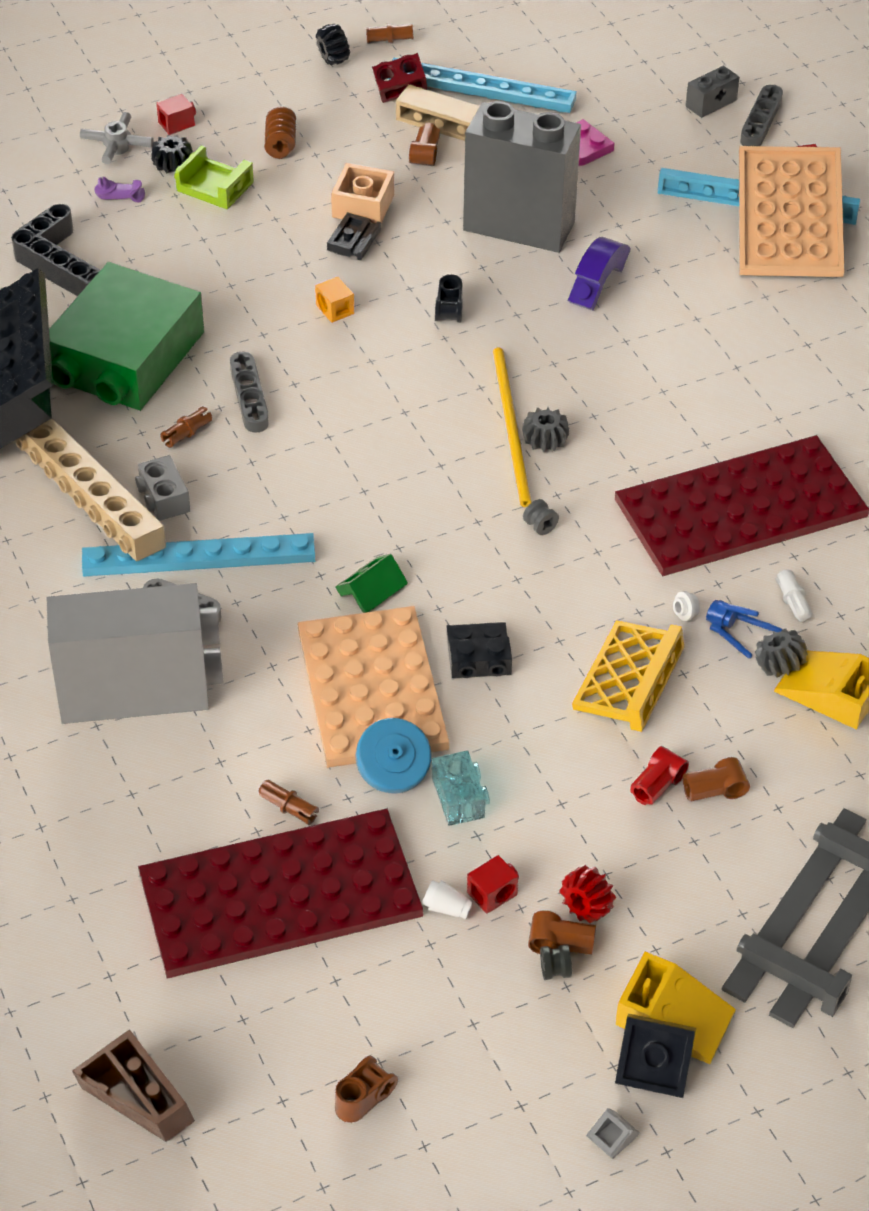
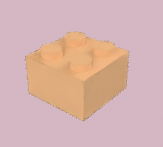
[331,163,394,224]

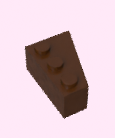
[72,1029,195,1142]

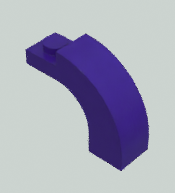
[567,237,631,311]

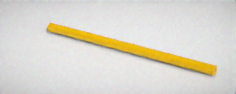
[493,347,531,507]

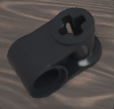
[435,274,463,323]

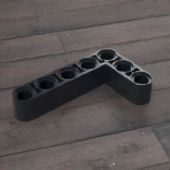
[11,204,100,296]

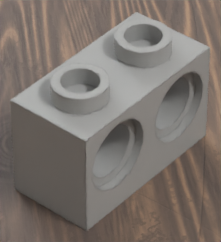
[135,455,190,521]

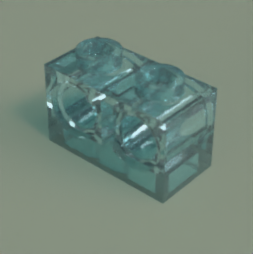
[432,750,490,826]

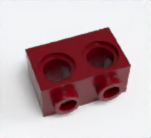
[372,53,428,103]

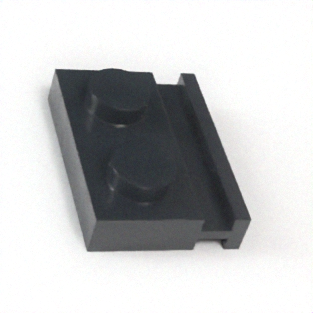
[327,212,381,261]

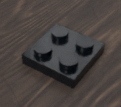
[615,1013,696,1098]

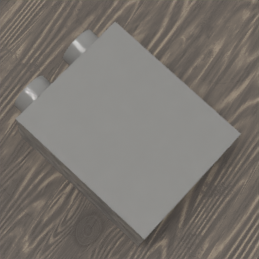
[47,583,223,724]

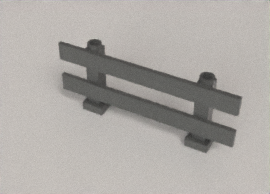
[722,808,869,1028]

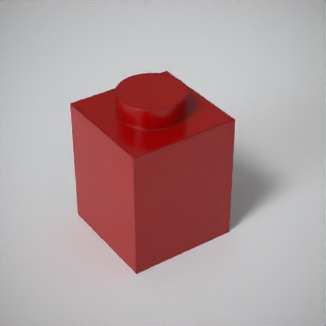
[156,94,196,135]

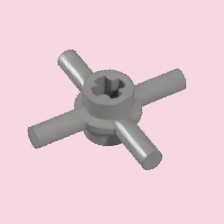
[80,112,154,164]

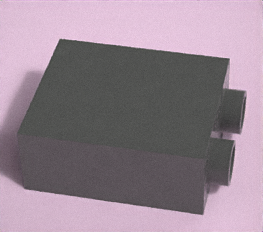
[463,101,581,253]

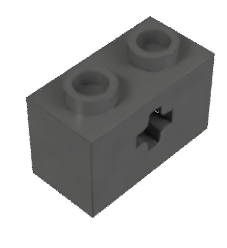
[685,65,740,118]

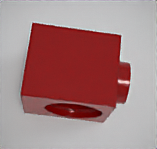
[467,855,519,914]

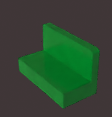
[335,554,408,613]

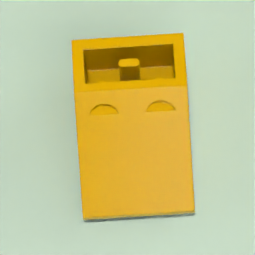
[774,650,869,730]
[615,951,736,1064]

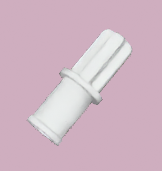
[775,569,812,622]

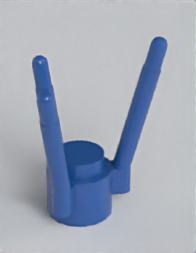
[706,600,782,658]

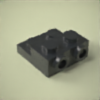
[446,622,512,678]

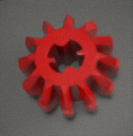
[559,865,617,923]

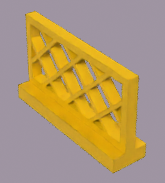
[572,620,684,732]

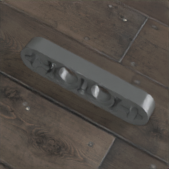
[740,85,783,146]
[230,351,269,433]

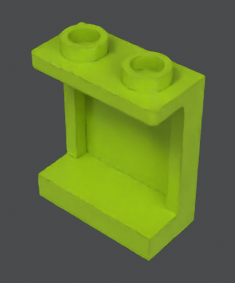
[174,145,254,210]

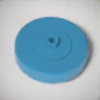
[355,718,431,794]

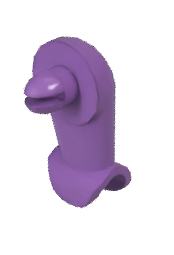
[94,177,145,203]

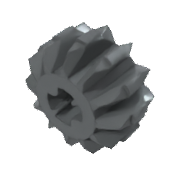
[522,407,570,453]
[755,629,808,678]

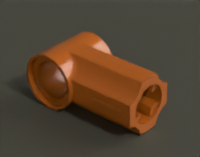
[409,123,440,166]
[682,757,750,801]
[528,910,596,955]

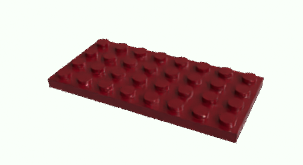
[615,435,869,577]
[138,808,423,979]

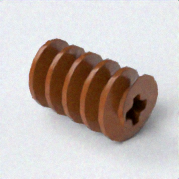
[264,107,296,159]

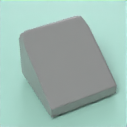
[586,1108,640,1159]

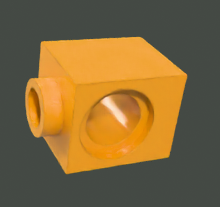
[315,276,354,323]

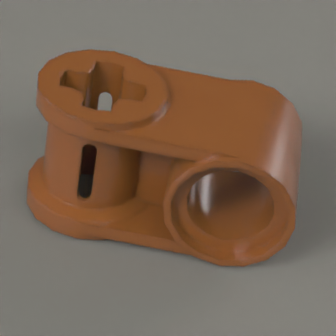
[335,1055,398,1123]

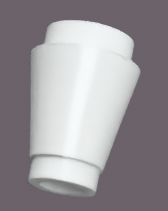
[422,880,473,919]

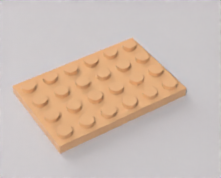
[739,146,844,277]
[298,606,449,768]

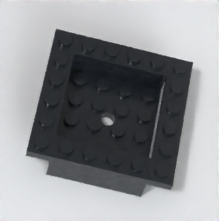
[0,268,53,449]

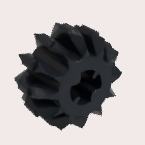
[316,23,350,66]
[151,134,193,174]

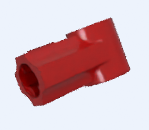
[630,746,689,805]

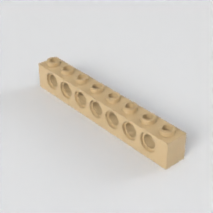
[15,419,166,562]

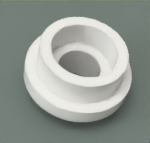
[673,591,700,621]

